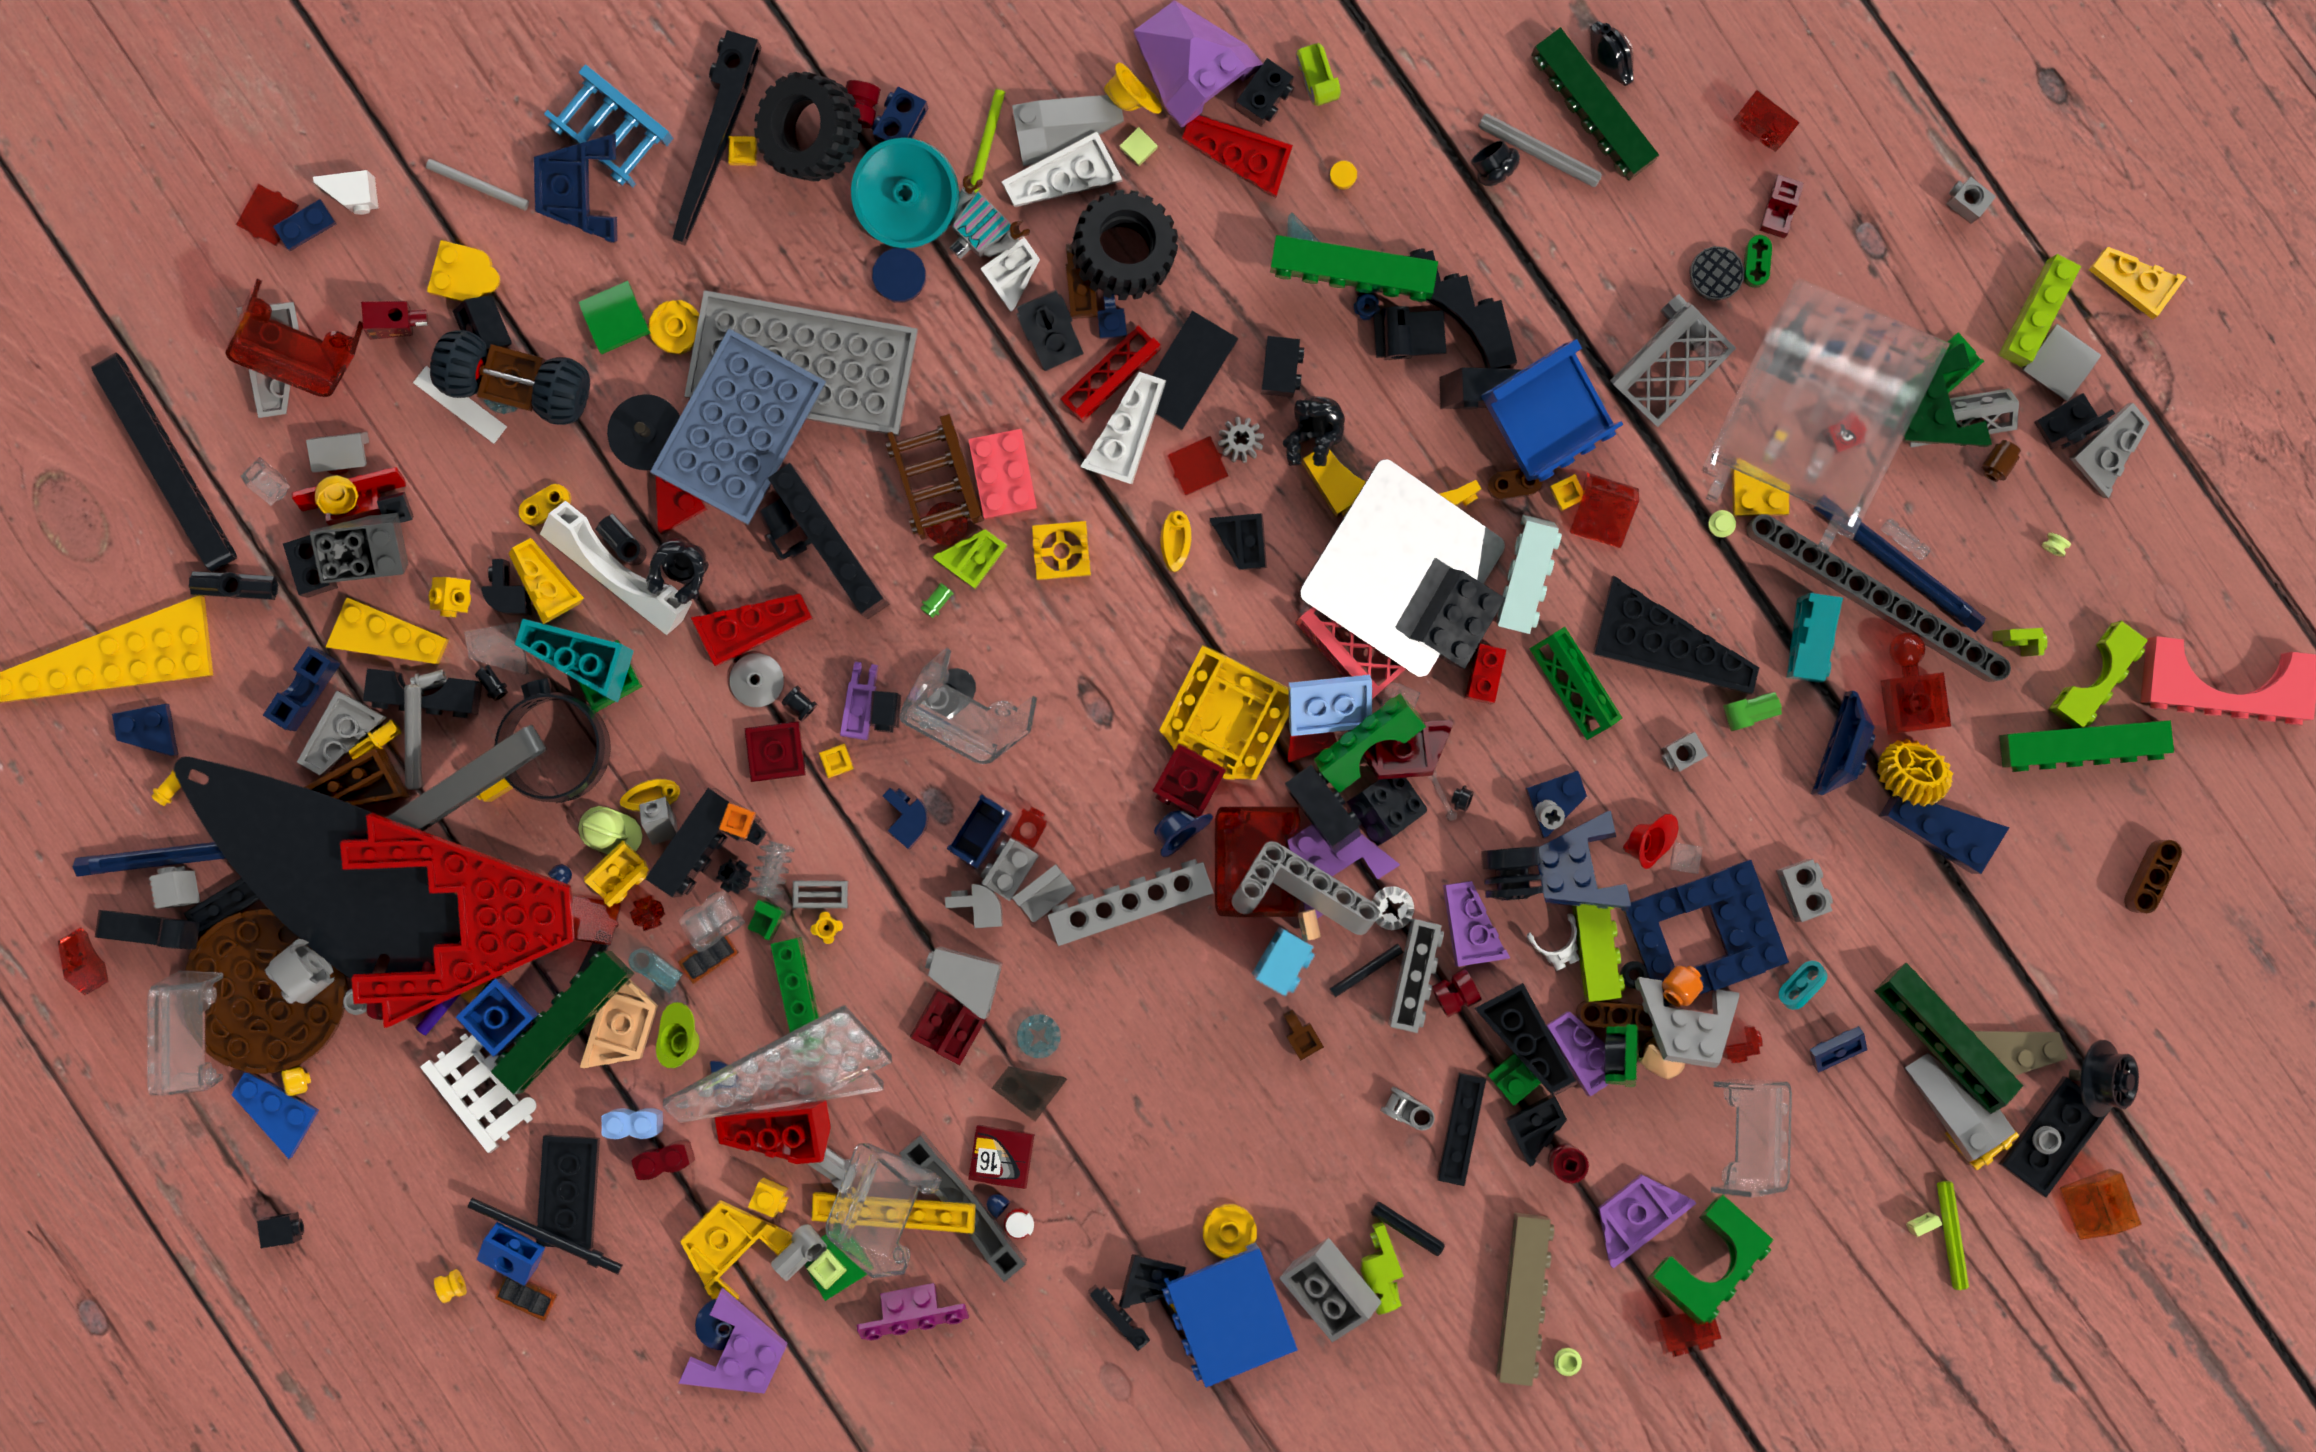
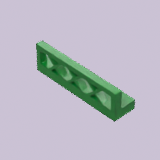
[1529,627,1622,740]

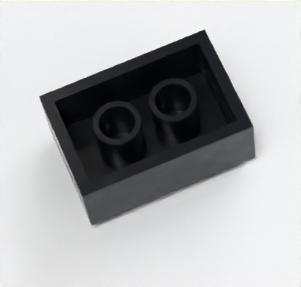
[1409,568,1505,669]

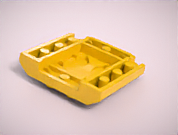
[1159,645,1289,780]

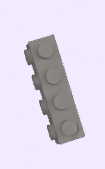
[1388,918,1444,1033]

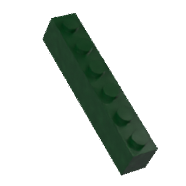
[1531,27,1659,181]
[490,951,635,1095]
[1874,963,2023,1114]

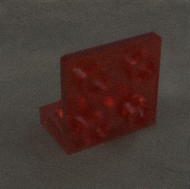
[1570,473,1639,548]

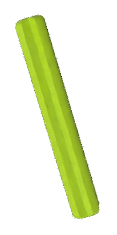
[1937,1181,1969,1290]

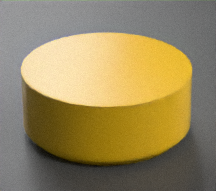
[1330,161,1357,190]

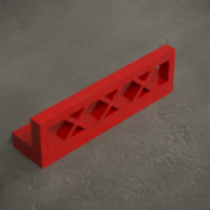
[1060,325,1161,423]

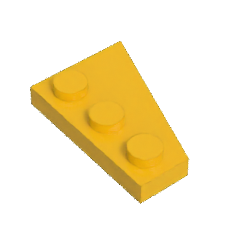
[2089,247,2186,320]

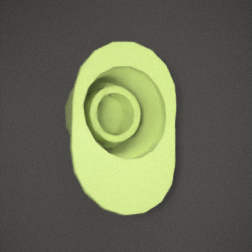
[578,806,643,854]

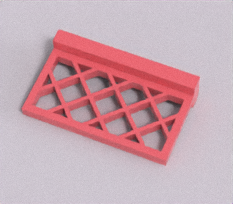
[1295,607,1406,699]

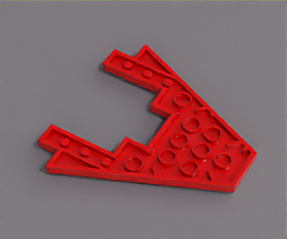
[340,813,575,1028]

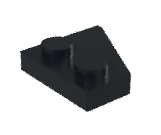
[1210,513,1267,570]
[1505,1095,1567,1167]
[1119,1254,1186,1309]

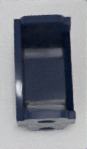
[947,794,1013,868]

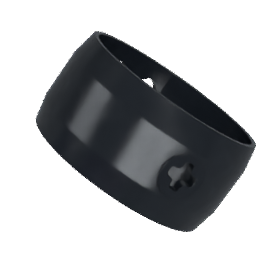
[494,678,611,804]

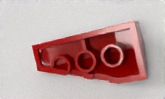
[714,1100,831,1164]

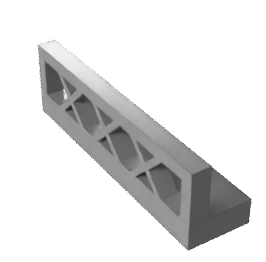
[1908,389,2019,447]

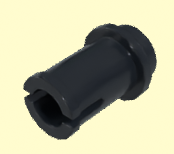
[475,665,508,701]

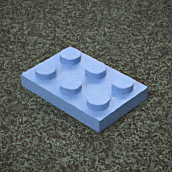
[1289,675,1372,736]

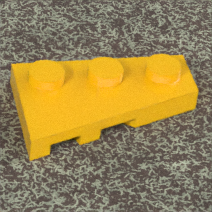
[508,538,584,624]

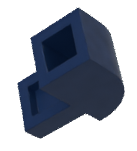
[883,788,928,849]

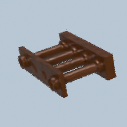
[885,414,984,540]

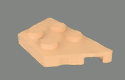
[580,979,658,1068]

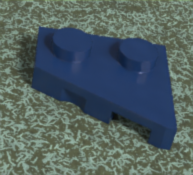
[112,704,178,756]

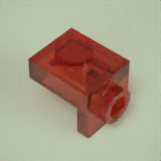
[1722,1025,1763,1063]

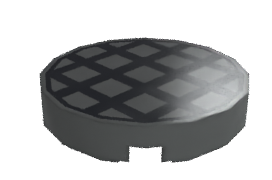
[1689,246,1744,301]

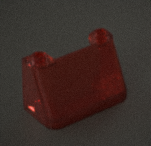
[1215,806,1301,917]

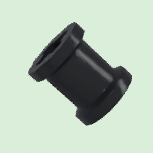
[781,685,818,722]

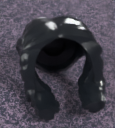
[1283,396,1345,466]
[646,538,709,604]

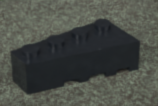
[1474,983,1578,1097]

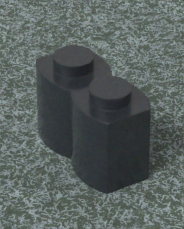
[869,691,902,733]

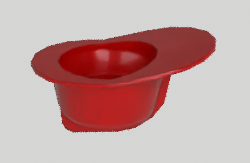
[1623,814,1679,869]

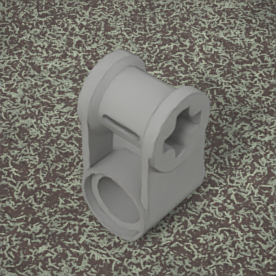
[1380,1086,1435,1131]

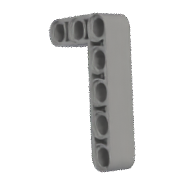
[1232,842,1380,935]

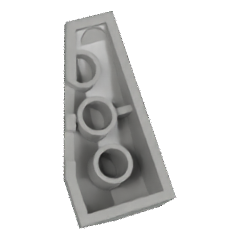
[1012,95,1124,166]
[236,302,299,418]
[1905,1053,2015,1162]

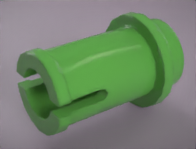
[920,583,954,618]

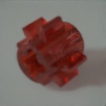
[630,895,665,931]

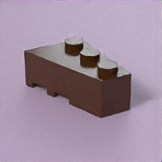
[304,748,410,807]

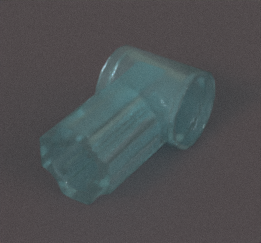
[629,947,684,993]

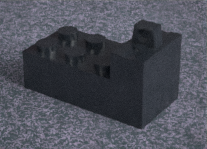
[645,787,767,898]

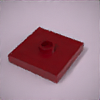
[744,721,806,782]

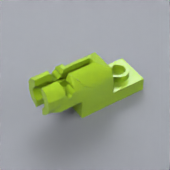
[1360,1221,1404,1315]

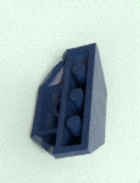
[1811,690,1875,796]

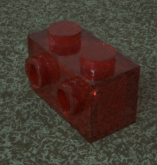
[1733,90,1800,152]
[1654,1313,1722,1358]

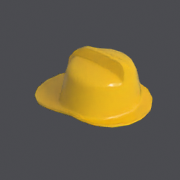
[1104,63,1162,114]

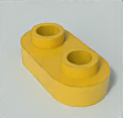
[519,484,571,526]

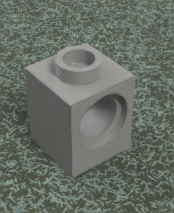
[1946,177,1996,224]
[1661,732,1708,772]
[639,797,678,845]

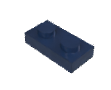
[273,199,337,251]
[1810,1026,1867,1073]

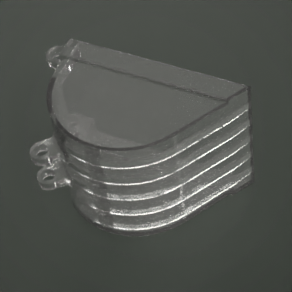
[1702,278,1950,554]

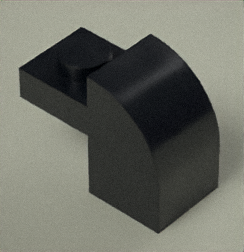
[481,559,531,616]

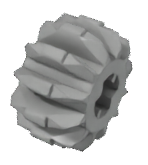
[1218,417,1264,463]

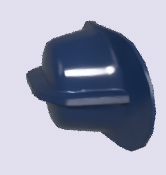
[1154,810,1213,857]

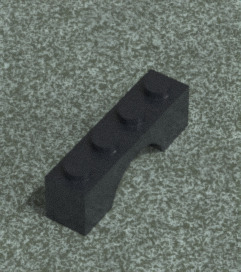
[363,668,482,719]

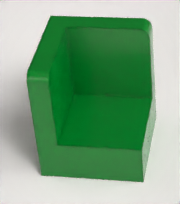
[748,899,786,941]

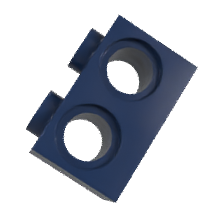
[872,86,929,143]

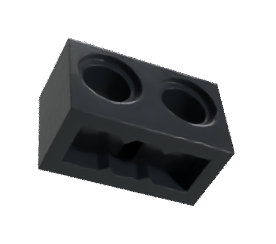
[283,535,338,598]

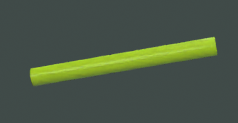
[971,89,1005,193]

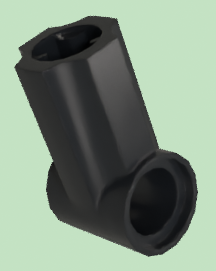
[596,514,647,566]

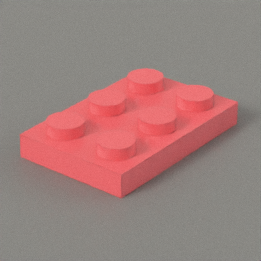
[968,429,1037,520]

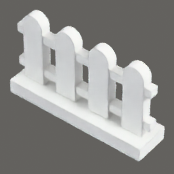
[420,1033,537,1153]

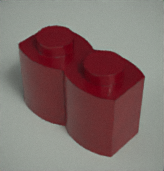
[631,1140,695,1180]

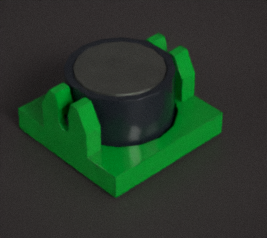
[1605,1024,1637,1088]

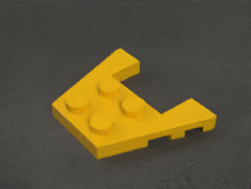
[680,1200,793,1300]

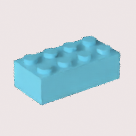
[1252,927,1315,996]

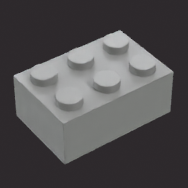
[1279,1238,1382,1342]

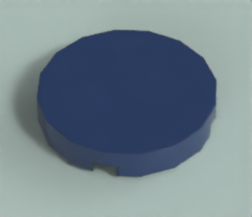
[872,248,926,303]

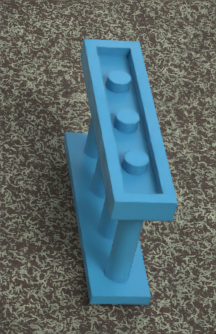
[544,64,674,188]

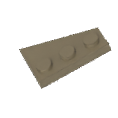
[1973,1031,2068,1076]

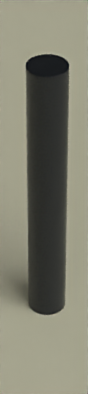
[1330,943,1404,998]

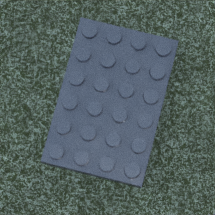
[650,329,826,525]

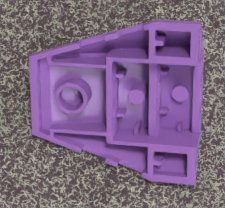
[1133,0,1263,128]

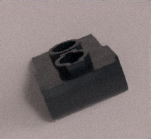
[1016,289,1084,371]
[1373,306,1446,360]

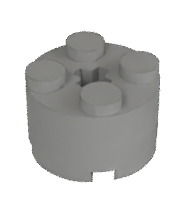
[265,939,334,1004]

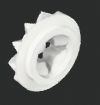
[1372,886,1415,930]

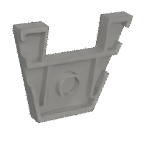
[1635,977,1739,1068]

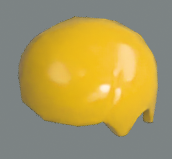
[315,475,358,515]

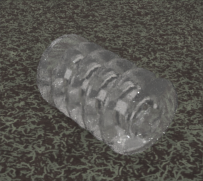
[748,839,795,899]

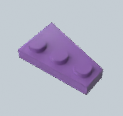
[1443,881,1510,967]
[1546,1012,1609,1096]

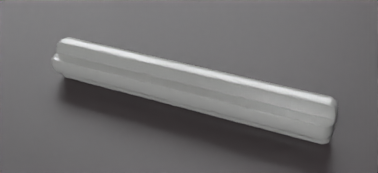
[404,684,422,790]

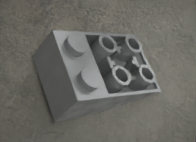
[310,513,409,584]

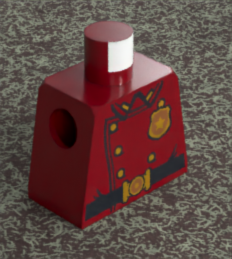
[361,301,428,339]

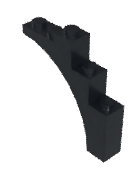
[1355,248,1518,369]

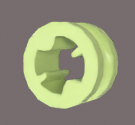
[2042,533,2071,557]

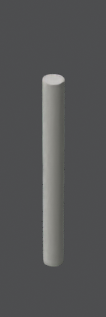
[426,159,529,211]

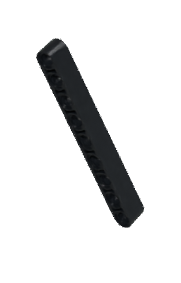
[91,353,237,572]

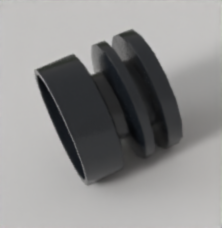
[1481,846,1543,901]

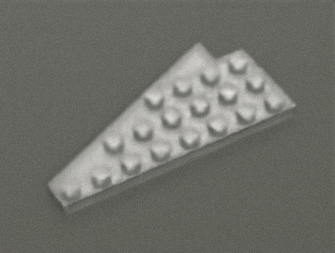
[663,1005,892,1123]

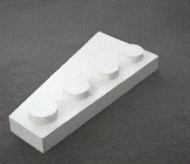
[1002,132,1122,207]
[1080,372,1166,484]

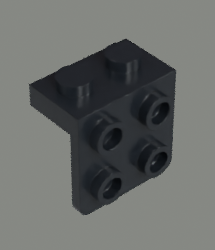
[1347,778,1427,846]

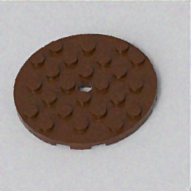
[180,909,347,1074]

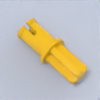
[348,719,402,760]

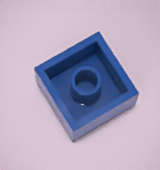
[456,977,539,1057]

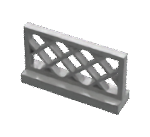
[1610,302,1736,427]

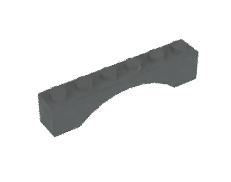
[899,1132,1027,1282]

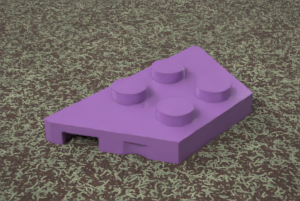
[1598,1174,1697,1268]

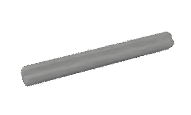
[1479,114,1602,187]

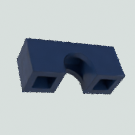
[263,646,341,731]

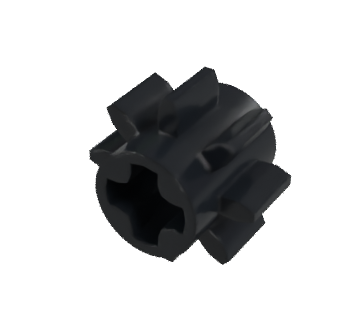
[716,858,752,894]

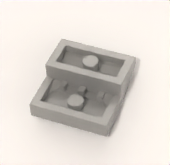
[2022,323,2101,401]

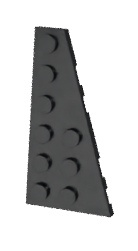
[1593,575,1760,694]

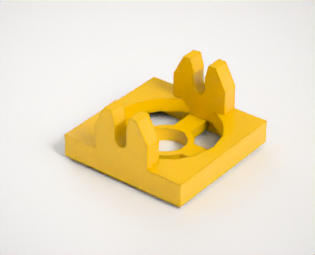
[1032,521,1091,580]

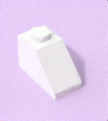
[313,170,378,214]

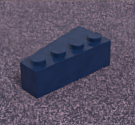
[1879,793,2010,874]

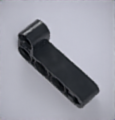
[95,910,200,949]

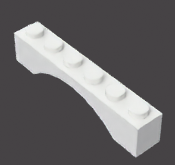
[540,501,692,635]

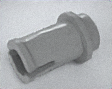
[410,669,447,695]

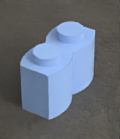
[602,1108,663,1139]

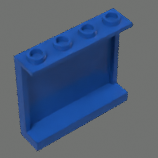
[1481,339,1623,482]
[1162,1242,1298,1388]

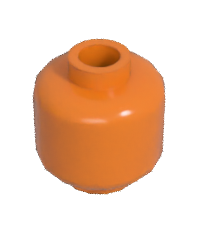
[1662,966,1703,1007]

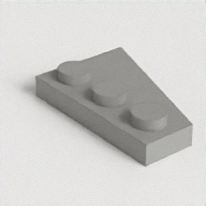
[2070,403,2150,498]

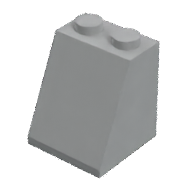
[925,947,1003,1019]

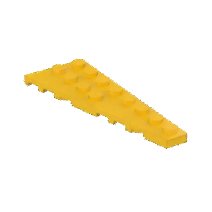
[0,596,213,703]

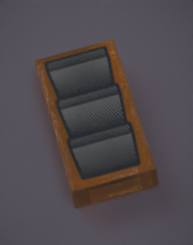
[678,931,739,984]
[495,1276,558,1321]

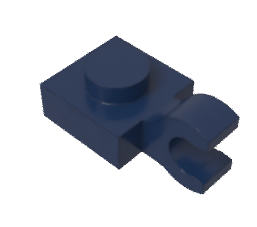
[1098,291,1127,339]

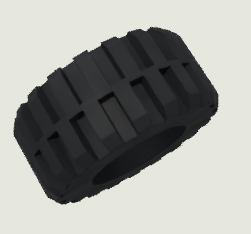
[754,72,862,182]
[1071,190,1178,300]

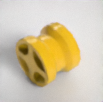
[434,1269,467,1303]

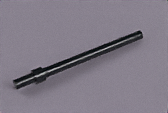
[467,1198,623,1275]

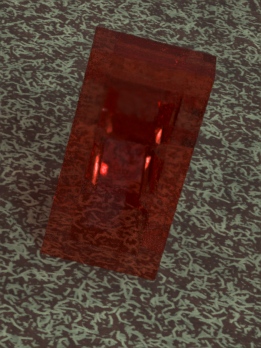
[57,927,109,995]

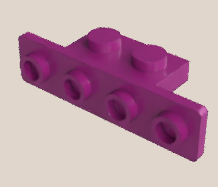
[857,1283,969,1341]

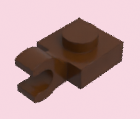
[1283,1009,1324,1061]

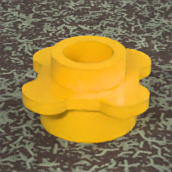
[810,912,843,944]

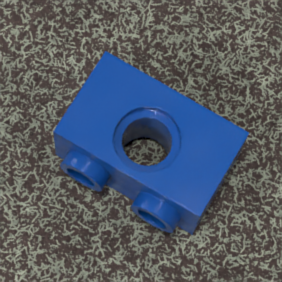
[476,1222,545,1286]

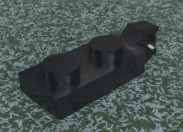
[1088,1284,1150,1351]

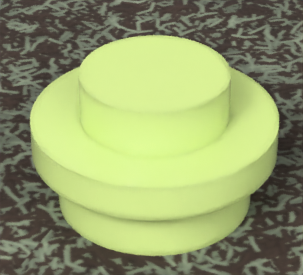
[1708,510,1736,538]
[1554,1348,1582,1376]

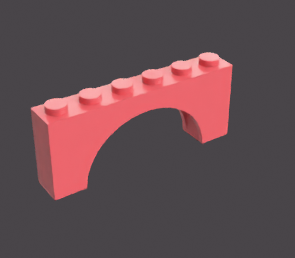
[2140,636,2316,725]

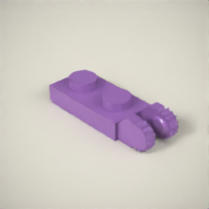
[840,662,878,740]

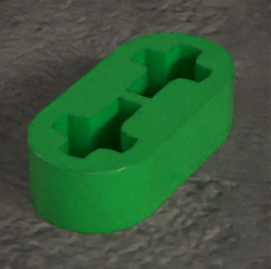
[1744,235,1772,288]

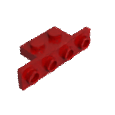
[292,467,406,526]

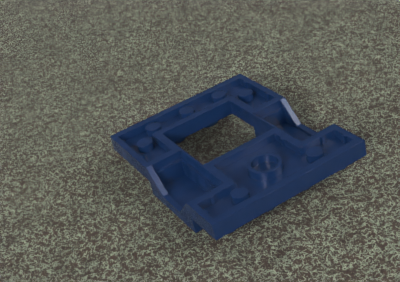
[1624,860,1789,1007]

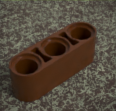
[2124,840,2182,914]
[1576,1001,1653,1031]

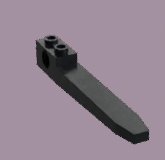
[672,30,762,245]

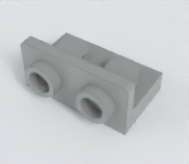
[981,838,1039,901]

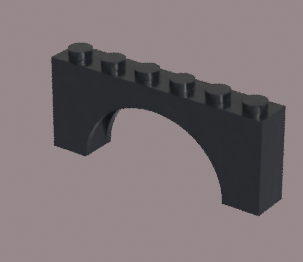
[768,463,890,619]

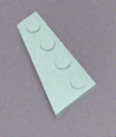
[1496,515,1562,634]

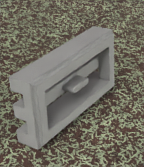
[793,881,848,908]

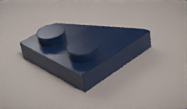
[1525,771,1587,838]

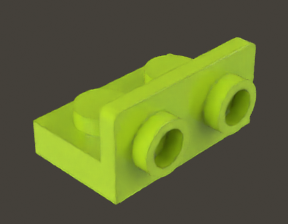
[1993,628,2048,657]

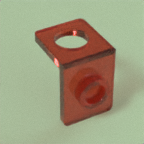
[1011,806,1049,848]

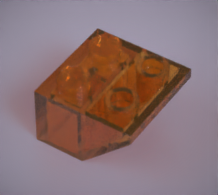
[2059,1169,2142,1240]

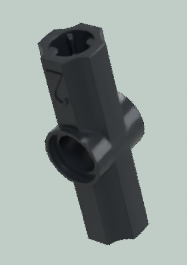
[189,571,279,600]

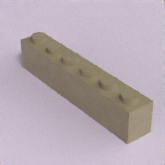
[1496,1213,1554,1386]

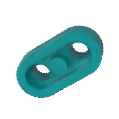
[1779,961,1828,1010]

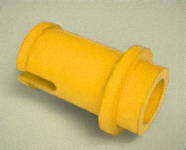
[151,770,181,806]

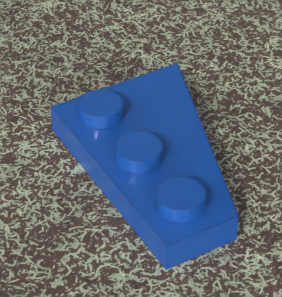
[232,1072,319,1159]

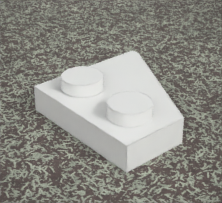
[980,237,1040,312]

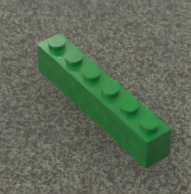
[1270,235,1438,302]
[1999,720,2174,772]

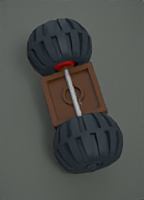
[430,330,590,425]

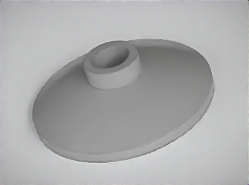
[730,653,784,707]

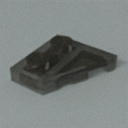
[991,1066,1067,1122]

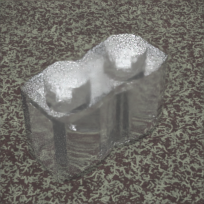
[678,891,745,952]

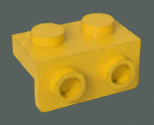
[583,841,649,907]

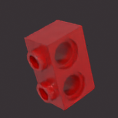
[1464,644,1507,705]

